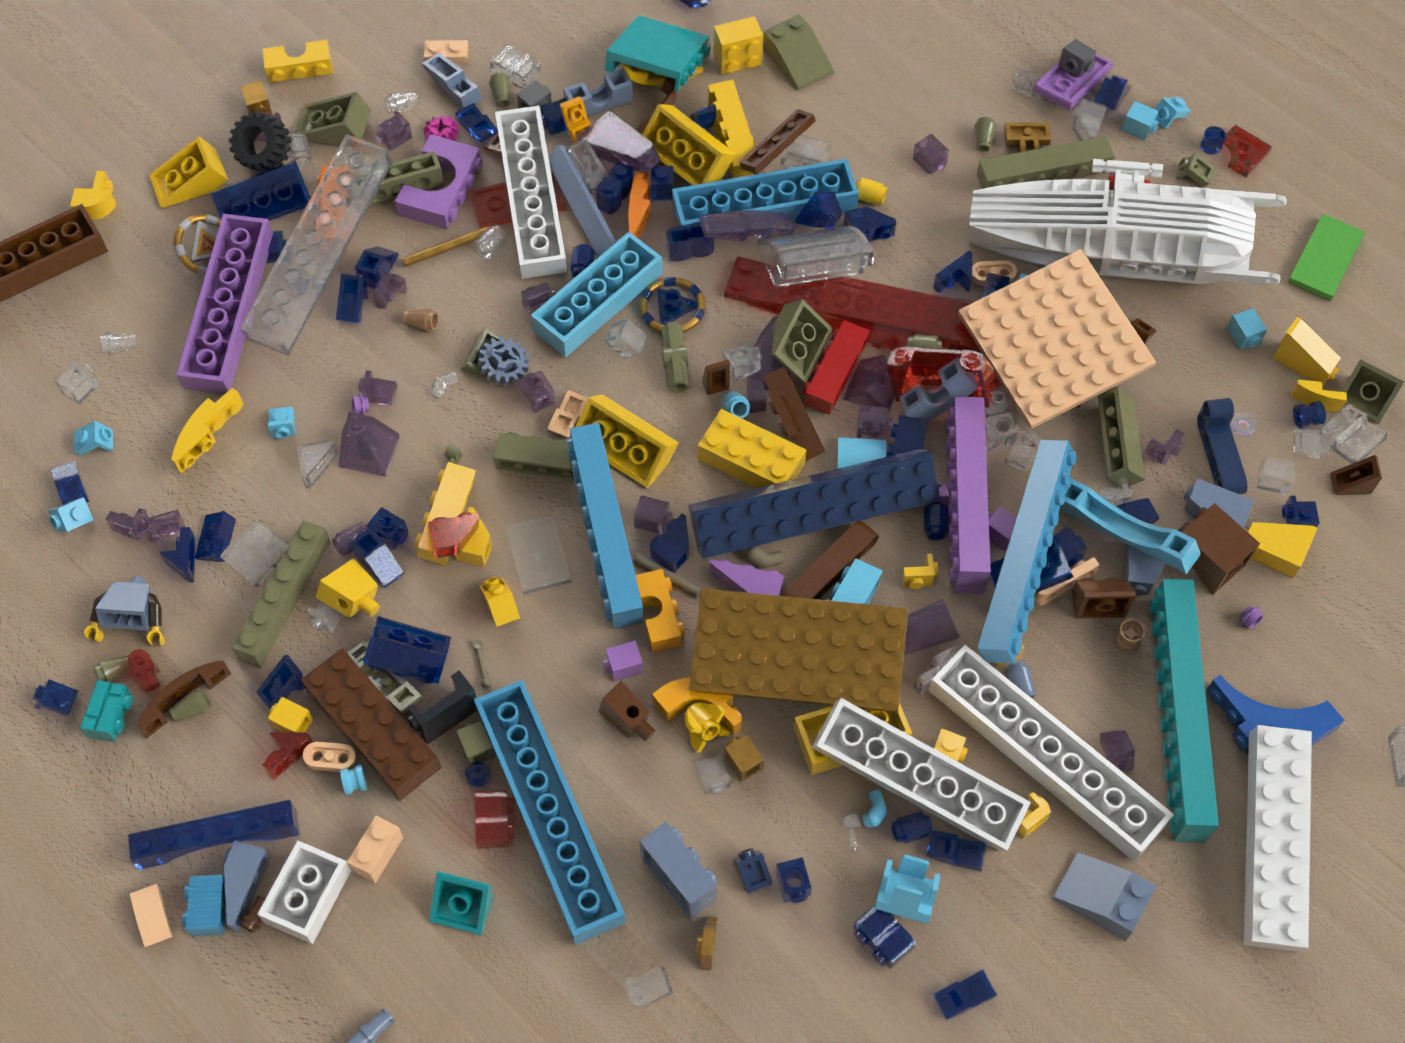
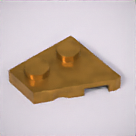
[696,916,717,970]

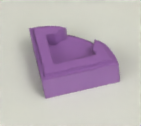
[936,483,949,508]

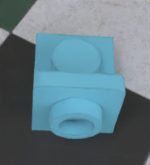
[267,406,296,439]

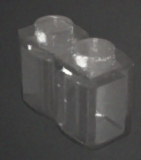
[490,45,541,89]

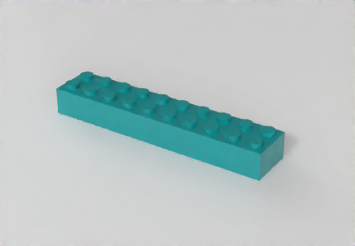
[1149,579,1219,843]

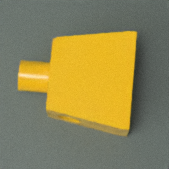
[316,558,380,617]

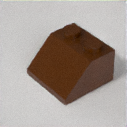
[1072,577,1136,619]

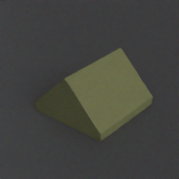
[1341,359,1405,423]

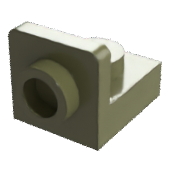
[1176,152,1215,187]

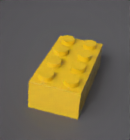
[638,104,736,185]
[698,409,806,488]
[793,702,912,776]

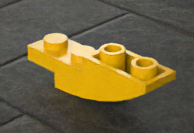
[171,387,244,474]

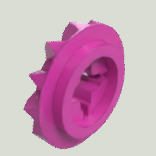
[423,115,459,141]

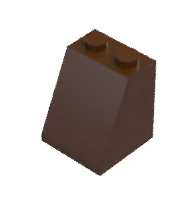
[1178,503,1260,595]

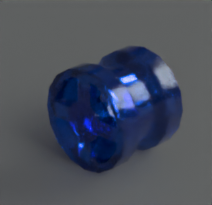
[1200,126,1226,155]

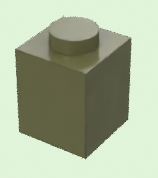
[457,721,495,767]

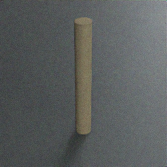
[633,553,702,597]

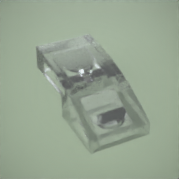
[915,645,957,695]

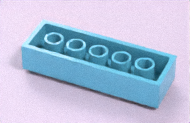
[531,232,663,358]

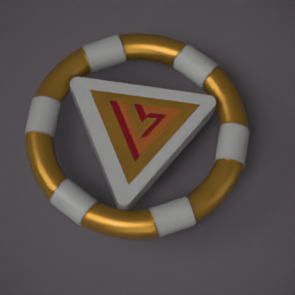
[173,214,221,276]

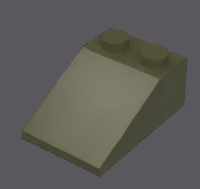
[763,14,834,91]
[293,92,371,146]
[772,299,833,384]

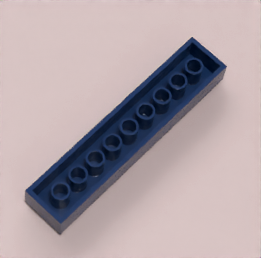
[688,448,940,559]

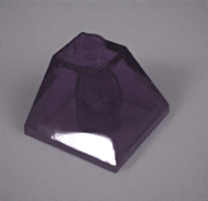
[339,412,400,477]

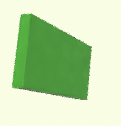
[1288,214,1365,301]

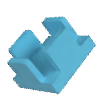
[875,854,941,924]

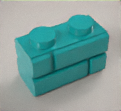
[79,680,133,742]

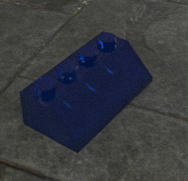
[209,161,313,221]

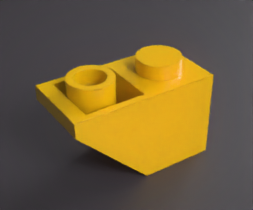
[452,507,492,567]
[479,577,520,627]

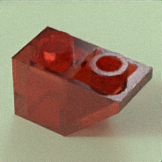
[428,512,479,559]

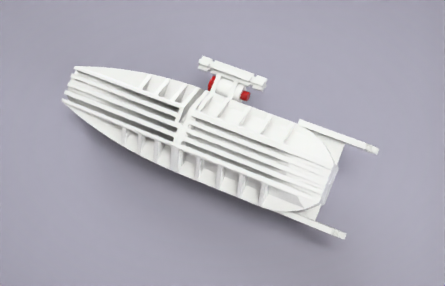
[969,159,1287,285]

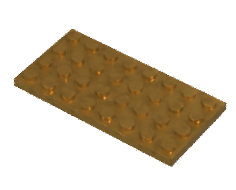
[689,588,908,713]

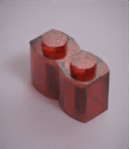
[475,790,515,849]

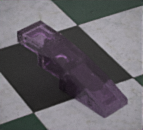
[699,210,795,242]

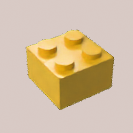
[714,16,763,75]

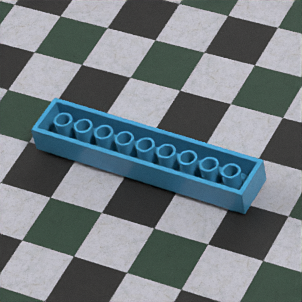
[474,680,626,945]

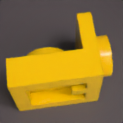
[1017,792,1051,839]

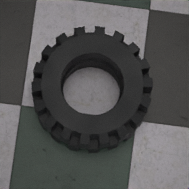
[229,113,292,172]

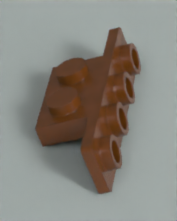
[764,367,825,461]

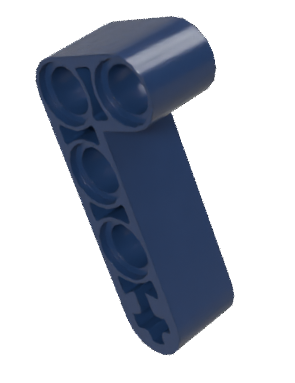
[1197,398,1248,494]

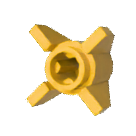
[684,702,731,753]

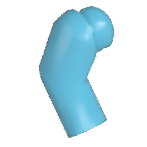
[862,790,887,828]

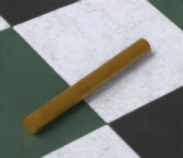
[402,227,490,267]

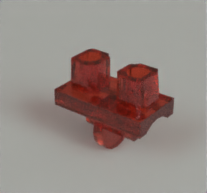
[127,649,161,693]

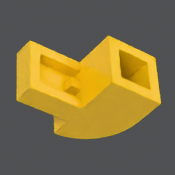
[70,171,116,220]

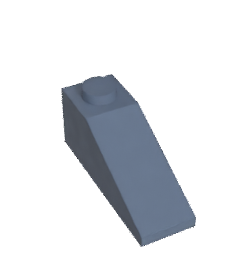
[224,840,270,933]

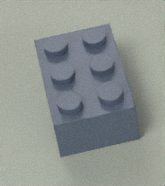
[640,822,717,920]

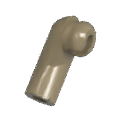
[746,546,784,568]

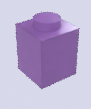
[988,506,1017,551]
[603,641,643,681]

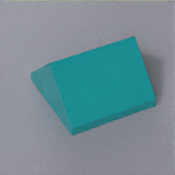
[429,871,494,935]

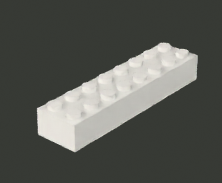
[495,106,567,279]
[812,698,1031,851]
[1244,725,1312,952]

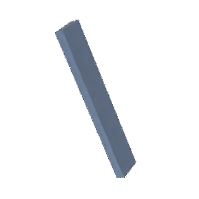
[548,145,616,258]

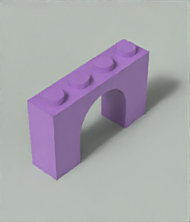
[395,134,483,230]

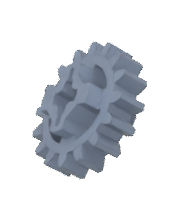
[478,336,530,387]

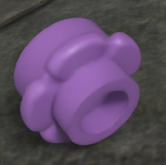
[351,393,369,417]
[1240,606,1264,629]

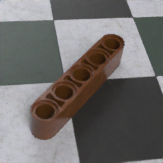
[781,520,879,600]

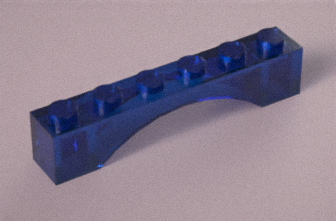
[128,800,300,870]

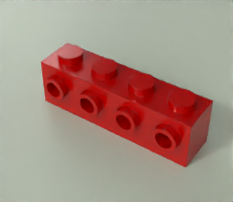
[802,320,870,415]

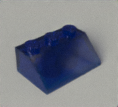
[363,616,451,684]

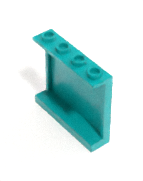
[604,15,711,92]

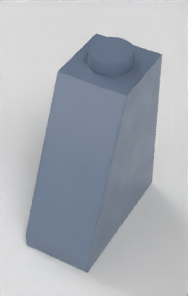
[1183,478,1254,528]
[1124,543,1166,596]

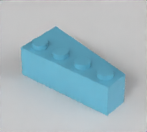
[831,558,883,604]

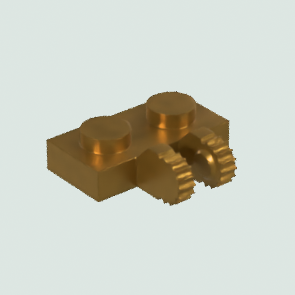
[1004,122,1051,153]

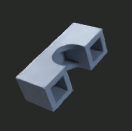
[563,69,633,117]
[899,357,979,428]

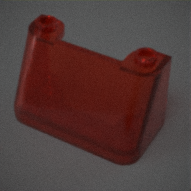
[887,347,996,408]

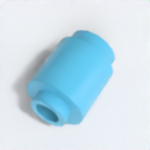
[721,391,750,418]

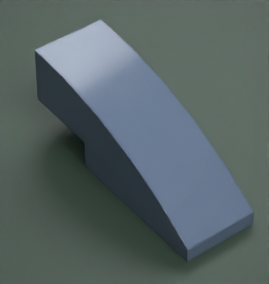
[422,52,482,111]

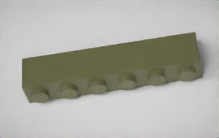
[977,136,1115,189]
[232,520,330,668]

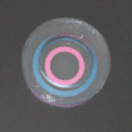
[1231,412,1257,437]

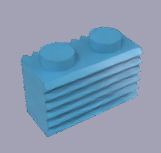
[182,875,226,937]

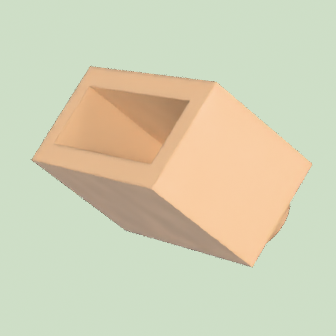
[347,816,403,884]

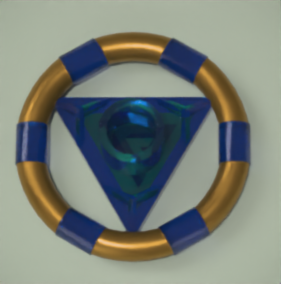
[639,277,706,333]

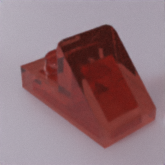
[262,732,313,780]

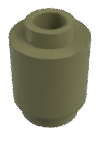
[907,334,942,360]

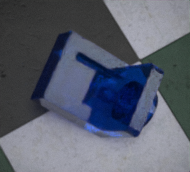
[33,679,78,716]

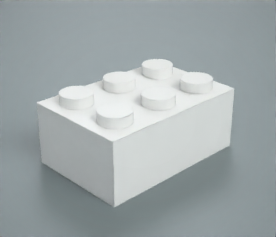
[257,841,351,945]

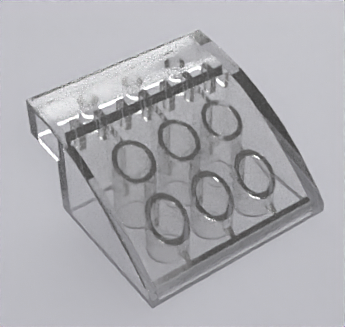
[756,225,874,287]

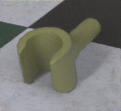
[445,444,462,464]

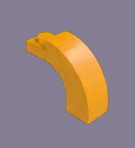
[652,677,742,736]

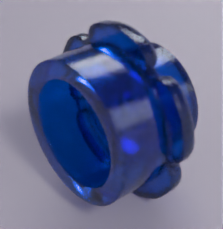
[465,762,491,787]

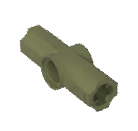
[662,322,689,393]

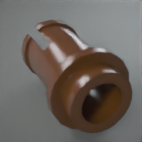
[239,895,266,933]

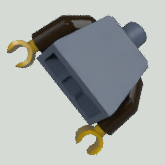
[84,576,165,646]

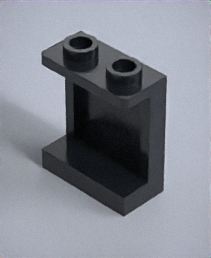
[407,670,477,744]

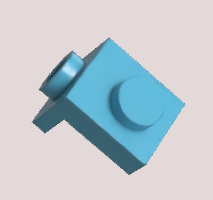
[1155,97,1191,128]
[74,421,113,456]
[48,497,93,532]

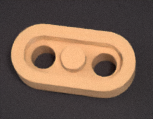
[970,260,1017,286]
[303,742,357,772]

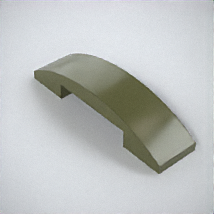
[347,639,423,714]

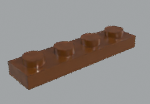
[739,109,816,174]

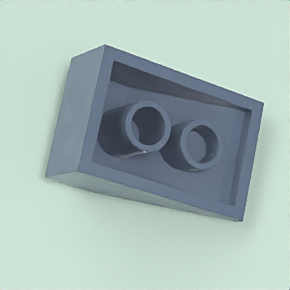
[1053,852,1156,941]

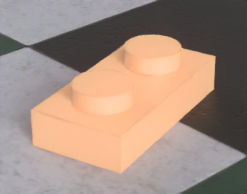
[424,40,469,63]

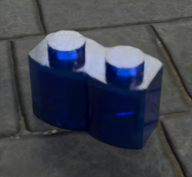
[596,161,634,215]
[666,222,714,261]
[853,904,916,969]

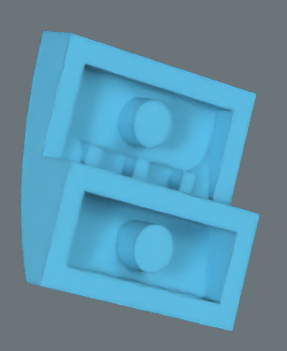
[837,438,886,469]

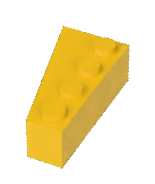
[708,80,756,179]

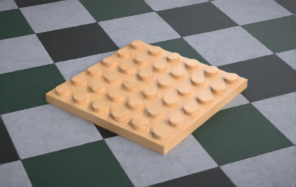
[958,249,1156,430]

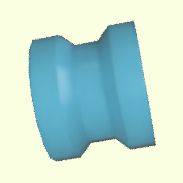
[340,764,367,795]

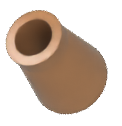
[402,309,439,332]

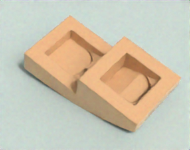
[547,390,588,438]
[130,884,173,947]

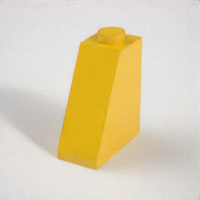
[1273,317,1341,387]
[1245,522,1318,578]

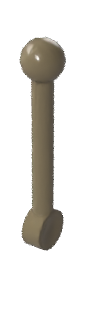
[472,639,491,688]

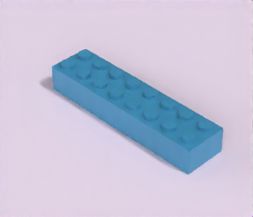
[672,159,859,241]
[566,423,643,629]

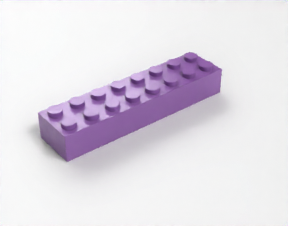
[176,214,274,394]
[945,397,991,594]

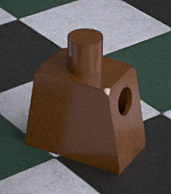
[599,681,656,742]

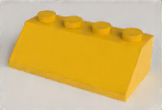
[576,394,679,488]

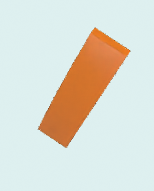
[628,160,651,239]

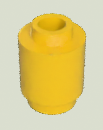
[856,177,888,205]

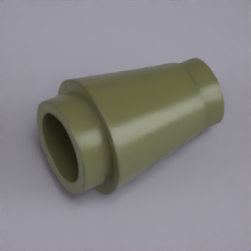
[489,72,510,107]
[974,117,997,152]
[93,655,135,683]
[169,689,211,722]

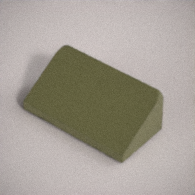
[461,327,500,378]

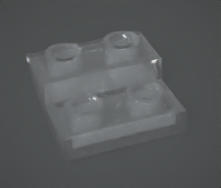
[1317,404,1387,464]
[220,520,288,587]

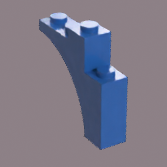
[1206,675,1345,756]

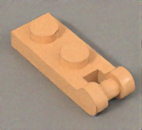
[1034,557,1100,605]

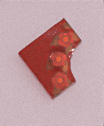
[1221,124,1272,178]

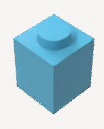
[1122,101,1159,140]
[1227,308,1267,350]

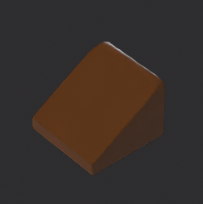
[1131,318,1157,345]

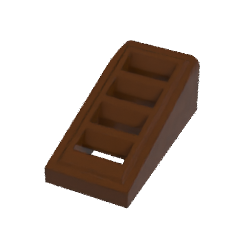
[702,359,730,395]

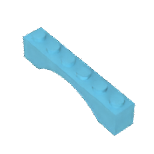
[1060,478,1201,574]

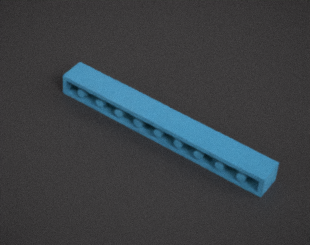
[978,440,1076,664]

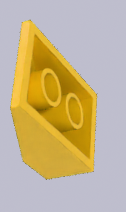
[149,136,228,208]

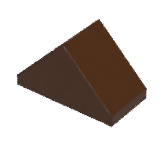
[1330,455,1382,495]

